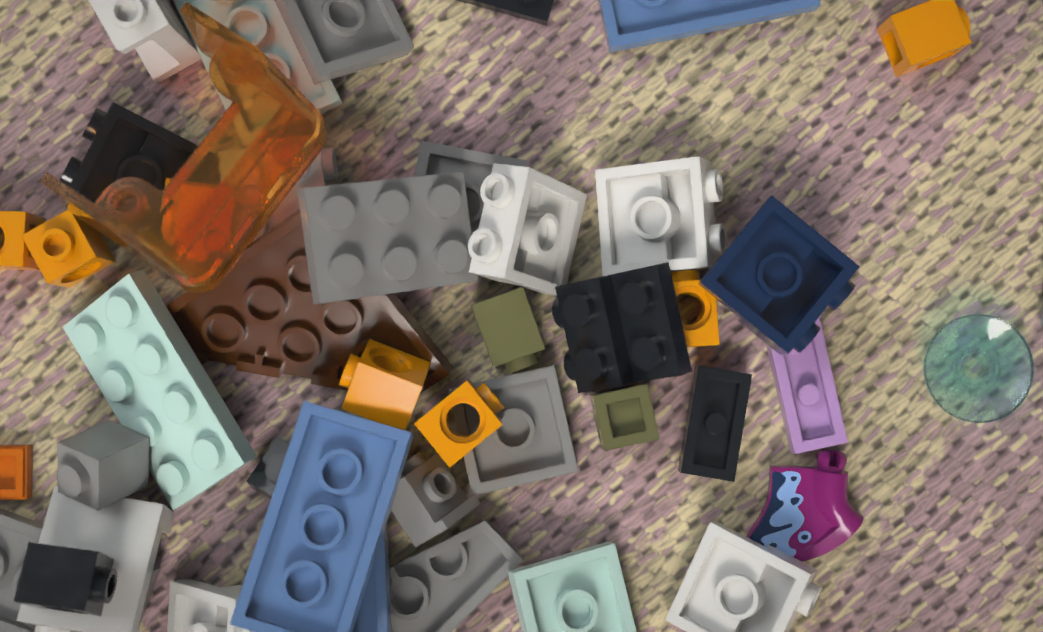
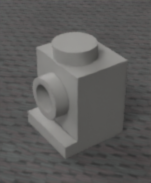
[391,452,480,547]

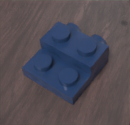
[698,195,860,355]

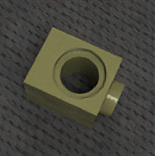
[471,287,545,374]
[589,383,660,451]

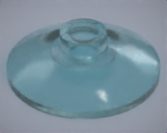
[923,314,1034,423]

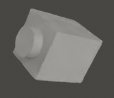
[57,420,149,511]

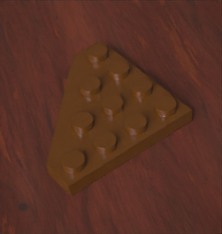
[165,209,452,393]

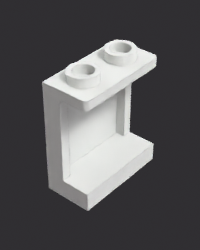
[89,0,201,83]
[16,486,174,632]

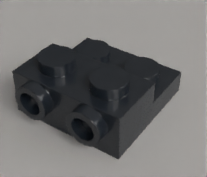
[57,102,214,250]
[552,262,692,393]

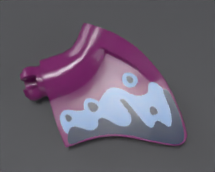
[746,449,864,562]

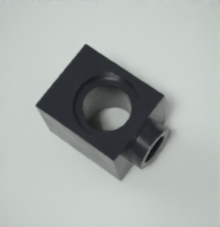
[13,542,117,616]

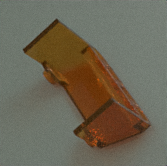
[40,2,328,293]

